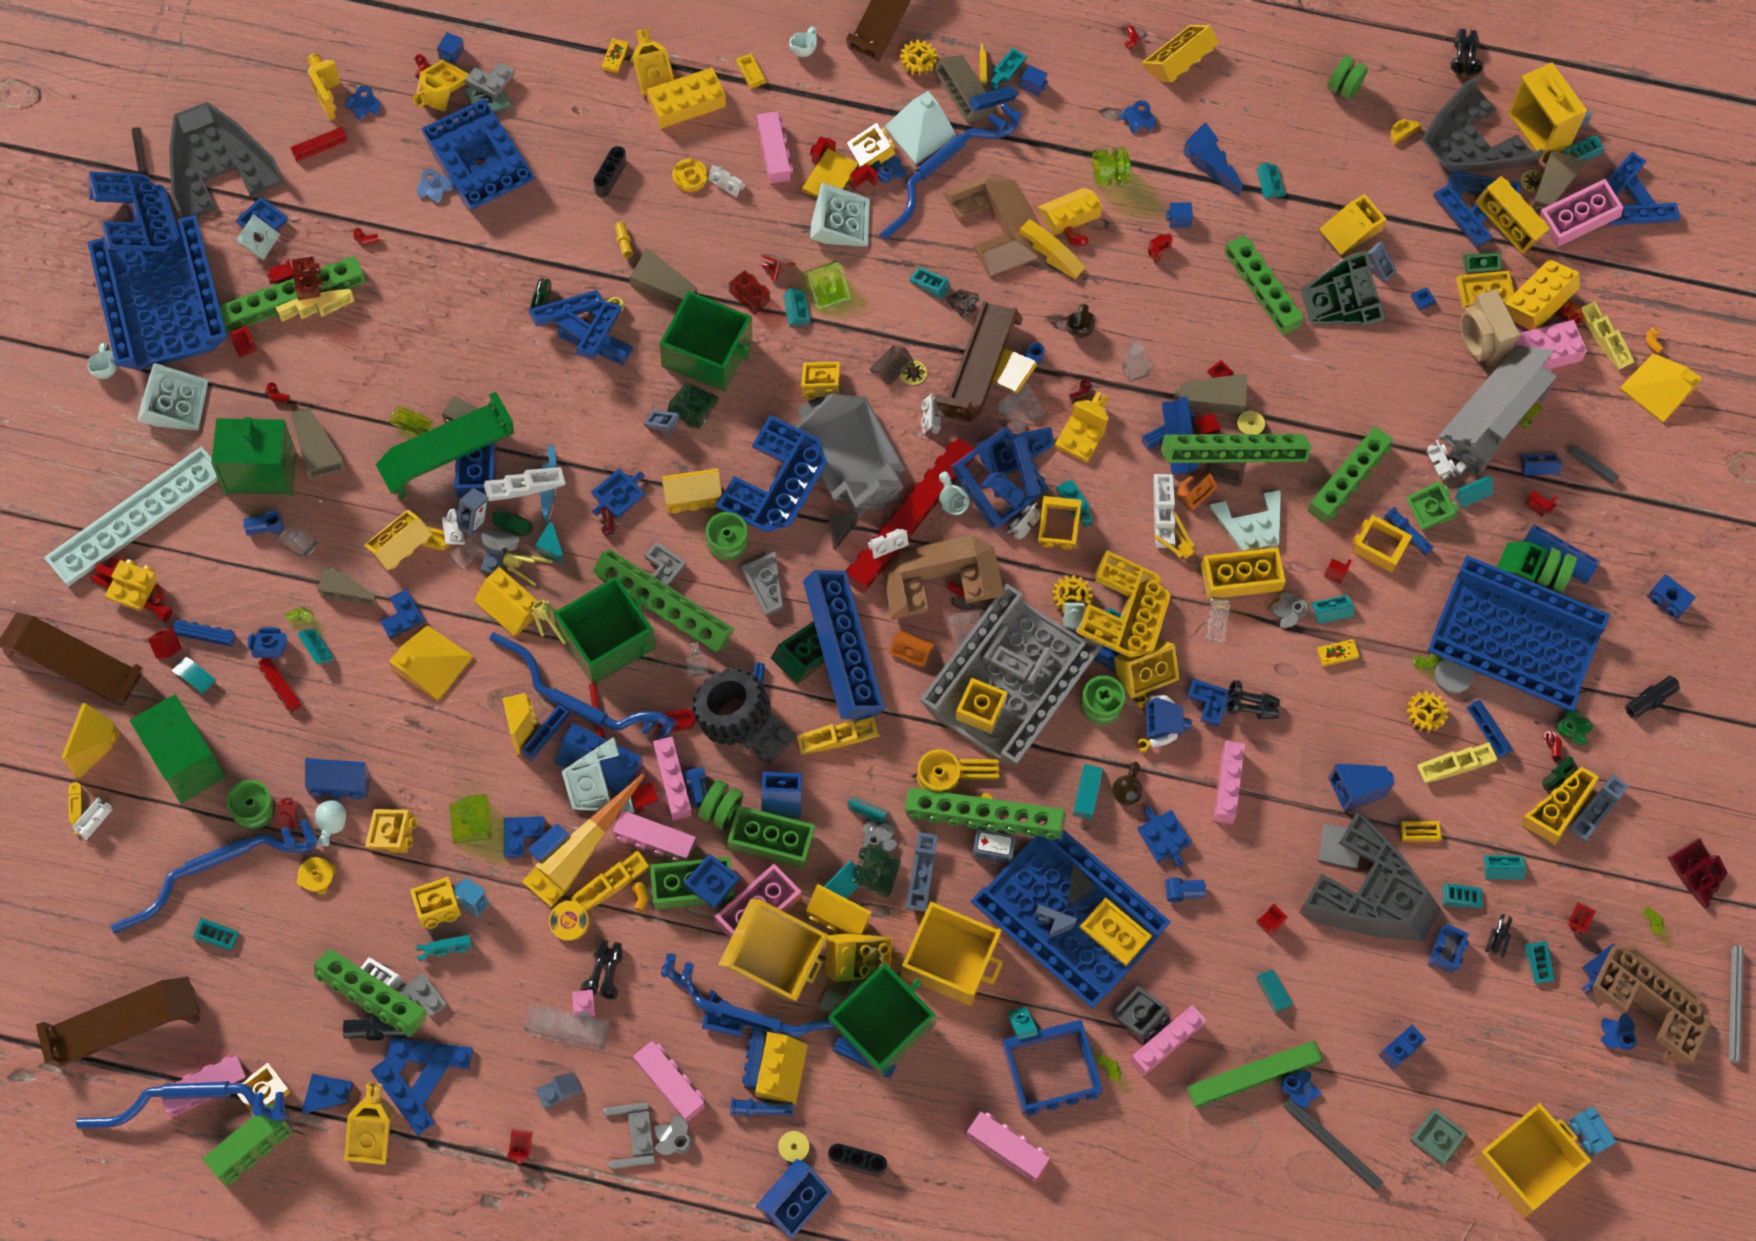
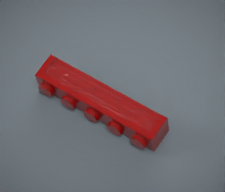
[290,127,348,162]
[258,658,302,713]

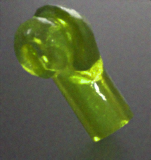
[1519,403,1542,429]
[285,607,314,623]
[1413,653,1440,669]
[1643,906,1664,935]
[1097,1054,1121,1081]

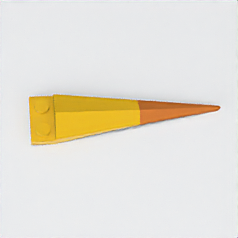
[522,774,644,909]

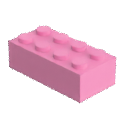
[1540,179,1623,247]
[1513,320,1587,369]
[715,864,802,939]

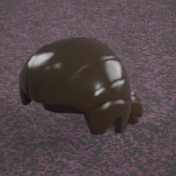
[1066,304,1095,339]
[1112,761,1143,806]

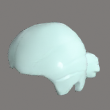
[789,27,817,57]
[87,343,117,379]
[939,472,970,515]
[315,800,347,846]

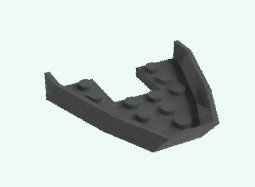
[1421,76,1544,171]
[169,102,284,218]
[1299,809,1441,941]

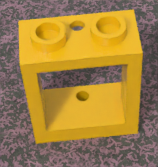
[1038,496,1082,550]
[1352,515,1412,573]

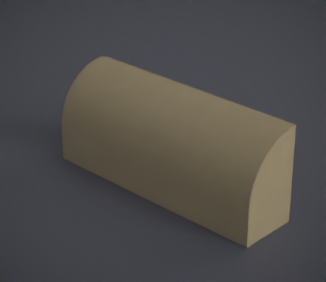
[934,55,996,123]

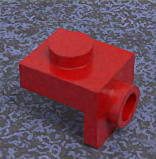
[810,136,836,164]
[849,164,878,189]
[1148,233,1173,263]
[1554,300,1583,326]
[1525,491,1558,517]
[275,798,298,828]
[1567,902,1596,935]
[507,1129,533,1164]

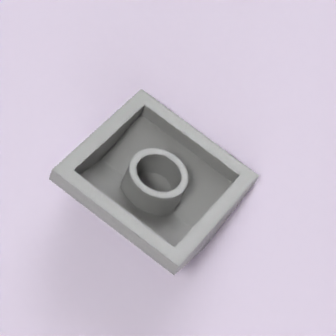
[1318,824,1360,869]

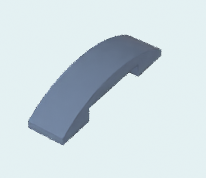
[1569,774,1629,842]
[906,832,938,912]

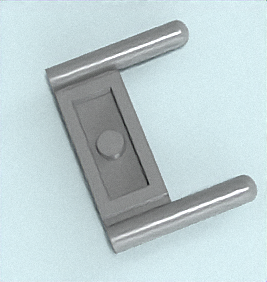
[982,625,1052,685]
[603,1102,655,1169]

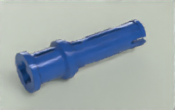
[1383,507,1434,556]
[730,1097,793,1117]

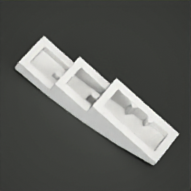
[484,467,566,501]
[1153,474,1175,548]

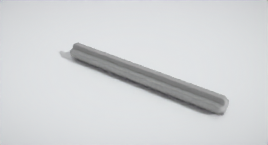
[1729,946,1744,1063]

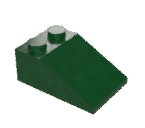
[771,621,825,684]

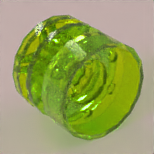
[1092,146,1131,187]

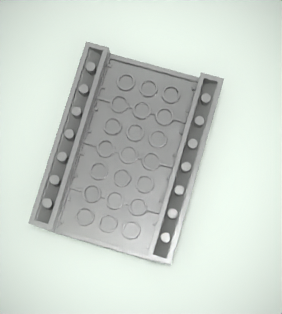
[920,584,1103,765]

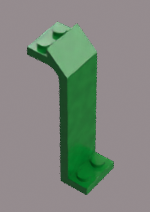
[375,391,514,500]

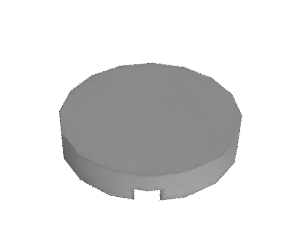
[481,529,519,551]
[1434,659,1474,694]

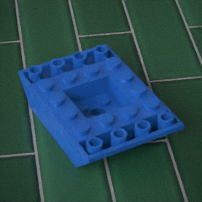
[421,98,535,210]

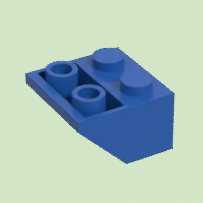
[761,772,802,818]

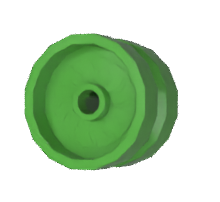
[1327,55,1369,101]
[706,512,748,561]
[1535,547,1577,594]
[1080,676,1126,725]
[226,779,275,830]
[698,779,744,831]

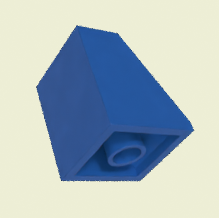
[1328,763,1395,812]

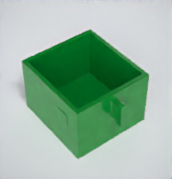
[660,291,753,392]
[211,417,297,496]
[553,576,655,684]
[129,694,226,804]
[828,963,937,1078]

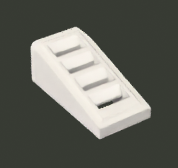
[361,957,403,991]

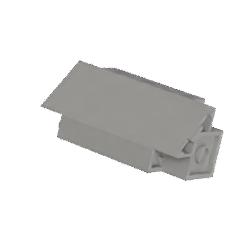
[1438,345,1557,477]
[796,390,905,519]

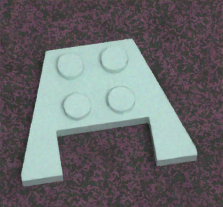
[1209,490,1281,552]
[562,737,635,813]

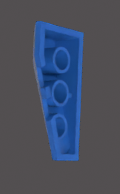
[1184,123,1243,196]
[977,427,1055,475]

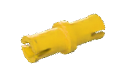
[614,222,633,258]

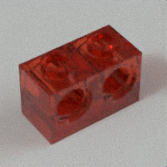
[291,256,323,300]
[729,270,770,315]

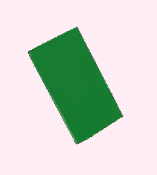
[1462,252,1501,273]

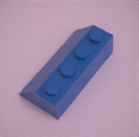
[555,723,643,795]

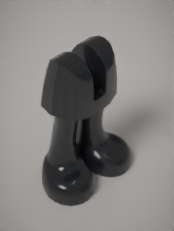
[1451,29,1483,76]
[1226,680,1280,720]
[580,939,623,999]

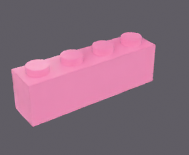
[757,111,793,184]
[653,737,692,821]
[1213,741,1245,824]
[613,810,696,862]
[1130,1005,1206,1077]
[633,1041,705,1122]
[161,1055,248,1118]
[966,1111,1050,1183]

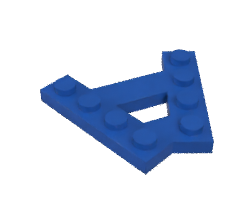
[1607,151,1680,226]
[1433,171,1521,248]
[529,290,622,359]
[370,1038,473,1136]

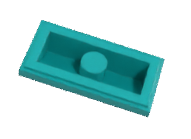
[1256,162,1286,199]
[783,288,811,326]
[1455,475,1493,508]
[1311,595,1354,624]
[848,796,889,824]
[1483,855,1527,880]
[824,860,867,899]
[1256,969,1293,1014]

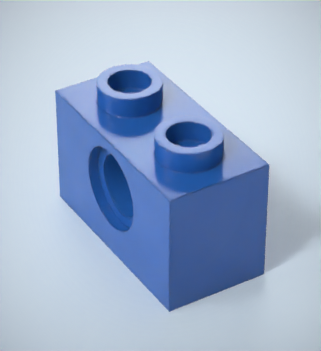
[1647,574,1696,620]
[1379,1024,1426,1071]

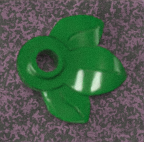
[1557,709,1594,745]

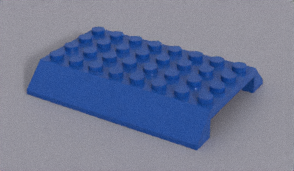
[87,215,227,370]
[1427,555,1610,712]
[970,821,1171,1009]

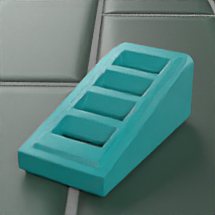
[1562,135,1604,161]
[909,266,951,300]
[1442,883,1483,908]
[192,918,239,951]
[1524,941,1555,984]

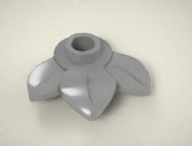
[1269,592,1308,628]
[863,819,898,853]
[655,1115,691,1155]

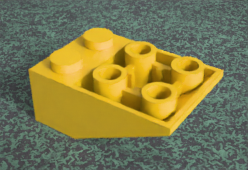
[1319,194,1387,256]
[825,934,892,982]

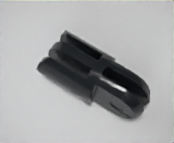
[1485,914,1513,958]

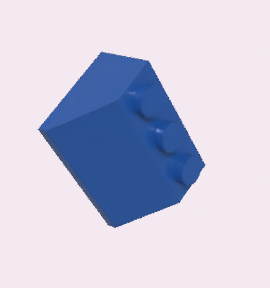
[305,758,371,800]
[756,1159,832,1239]

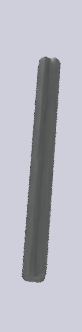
[1284,1098,1383,1190]

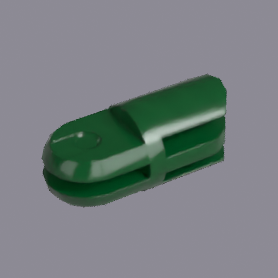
[529,278,552,309]
[492,510,533,537]
[1542,756,1578,793]

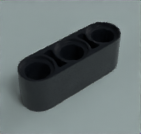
[593,146,627,197]
[828,1143,887,1177]

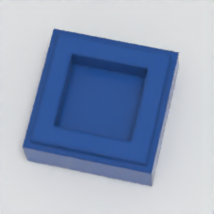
[1410,287,1436,311]

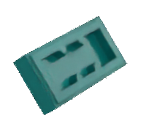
[297,629,334,664]
[1007,1006,1038,1040]

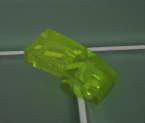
[389,406,433,435]

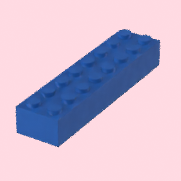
[803,570,885,719]

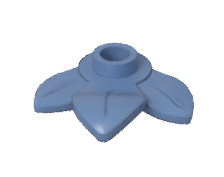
[417,169,453,203]

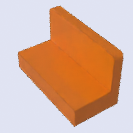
[1174,470,1218,511]
[888,630,935,668]

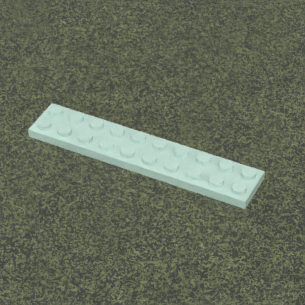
[44,446,218,587]

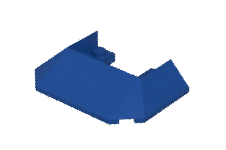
[89,171,180,252]
[716,415,827,533]

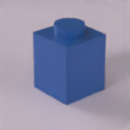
[437,32,464,64]
[1020,65,1049,96]
[1166,202,1193,228]

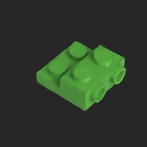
[1406,481,1459,531]

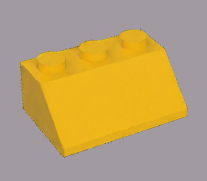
[1037,187,1103,236]
[662,468,722,514]
[364,509,432,571]
[474,567,538,638]
[1114,639,1179,699]
[502,693,537,755]
[806,884,871,935]
[755,1032,808,1105]

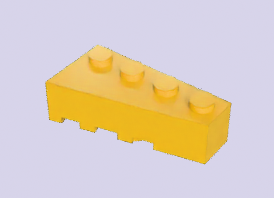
[1521,767,1599,846]

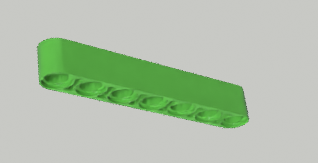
[1187,1041,1324,1108]

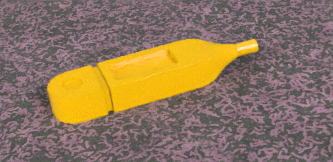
[979,43,987,86]
[68,782,83,835]

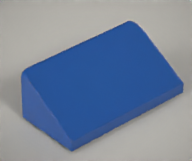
[1520,452,1562,476]
[528,824,569,862]

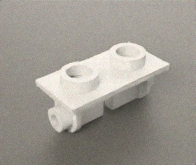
[708,165,746,198]
[921,393,941,434]
[1427,440,1456,480]
[1007,502,1042,540]
[442,509,465,545]
[868,529,909,559]
[72,797,113,840]

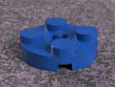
[247,627,288,658]

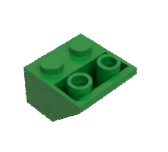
[1497,542,1547,582]

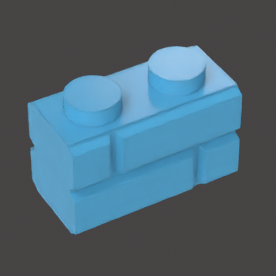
[454,878,488,917]
[1569,1106,1616,1157]

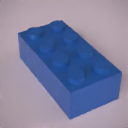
[455,441,497,498]

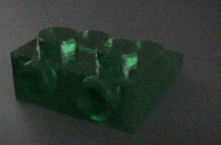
[667,382,719,429]
[852,843,901,898]

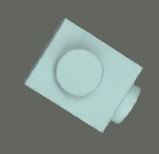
[1063,603,1084,630]

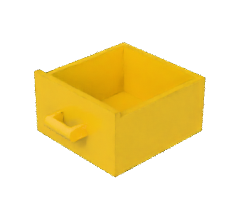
[1508,62,1587,161]
[718,899,828,1001]
[900,901,1003,1006]
[1473,1102,1591,1219]

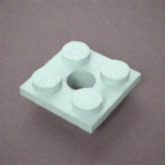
[236,214,280,260]

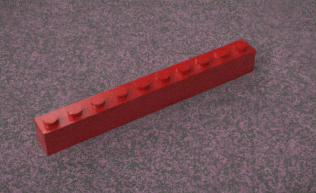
[846,438,975,594]

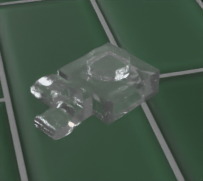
[686,642,708,677]

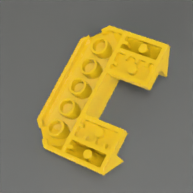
[1076,551,1171,658]

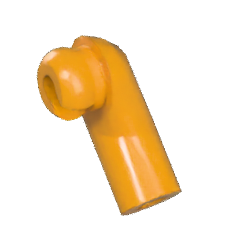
[1646,327,1664,354]
[631,882,649,912]

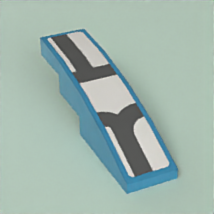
[539,445,557,524]

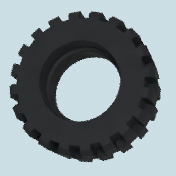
[692,669,771,745]

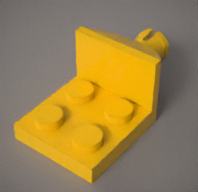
[630,28,674,96]
[307,53,341,121]
[412,59,469,112]
[1054,392,1109,463]
[344,1082,396,1165]

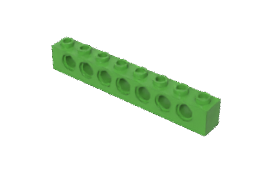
[219,256,366,334]
[1161,434,1312,463]
[593,549,735,653]
[904,788,1066,840]

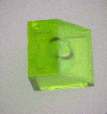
[802,261,851,311]
[449,794,493,844]

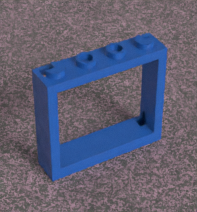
[950,427,1049,529]
[1002,1019,1103,1116]

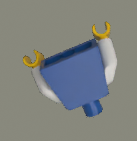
[1137,694,1192,753]

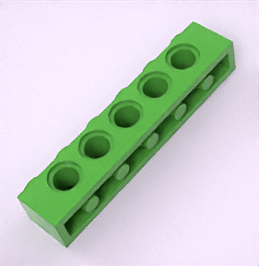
[1224,235,1304,336]
[1307,426,1393,523]
[314,949,426,1037]

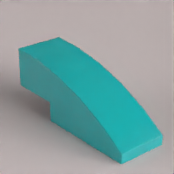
[1072,764,1103,820]

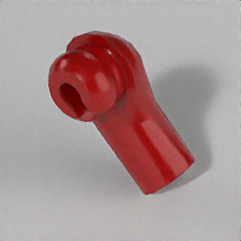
[1064,226,1088,246]
[353,228,380,245]
[266,382,290,404]

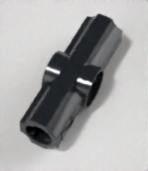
[1625,675,1681,720]
[343,1016,407,1041]

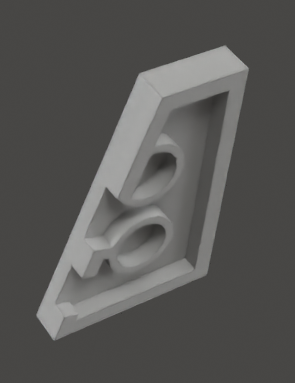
[741,552,783,617]

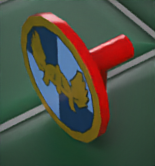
[761,253,796,281]

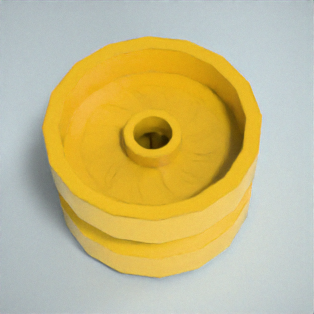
[916,749,961,794]

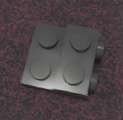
[742,713,796,764]
[1112,986,1171,1044]

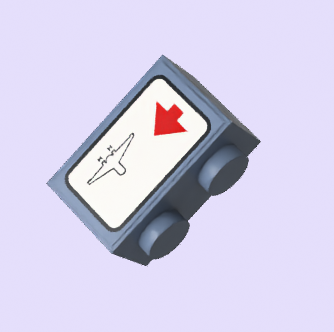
[456,488,489,535]
[972,828,1016,864]

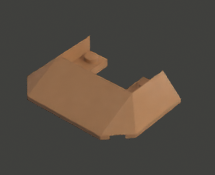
[943,173,1040,278]
[883,535,1004,620]
[1593,946,1711,1064]

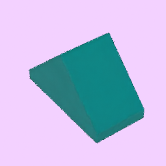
[536,522,564,564]

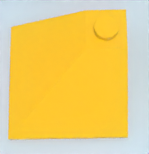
[1619,353,1702,423]
[389,625,474,701]
[61,703,119,779]

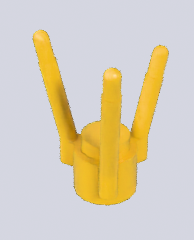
[1154,513,1197,560]

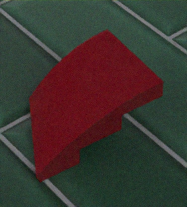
[1667,838,1728,908]

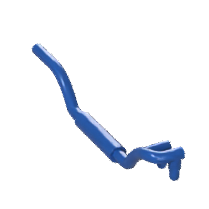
[879,103,1021,241]
[489,632,677,740]
[110,819,318,934]
[661,953,835,1037]
[76,1081,289,1129]

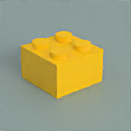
[955,678,1008,734]

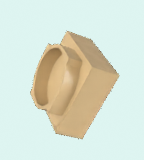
[1460,289,1520,368]

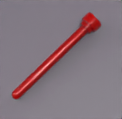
[90,574,173,622]

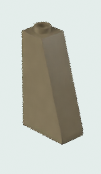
[1532,150,1586,214]
[630,248,697,306]
[1174,373,1248,415]
[291,409,346,479]

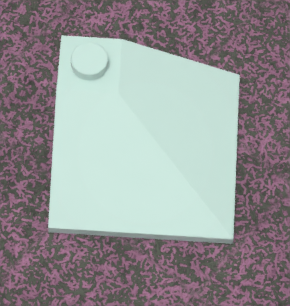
[884,91,957,165]
[810,183,870,246]
[137,363,208,431]

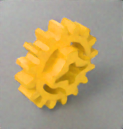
[900,40,938,76]
[1051,575,1093,614]
[1405,691,1449,733]

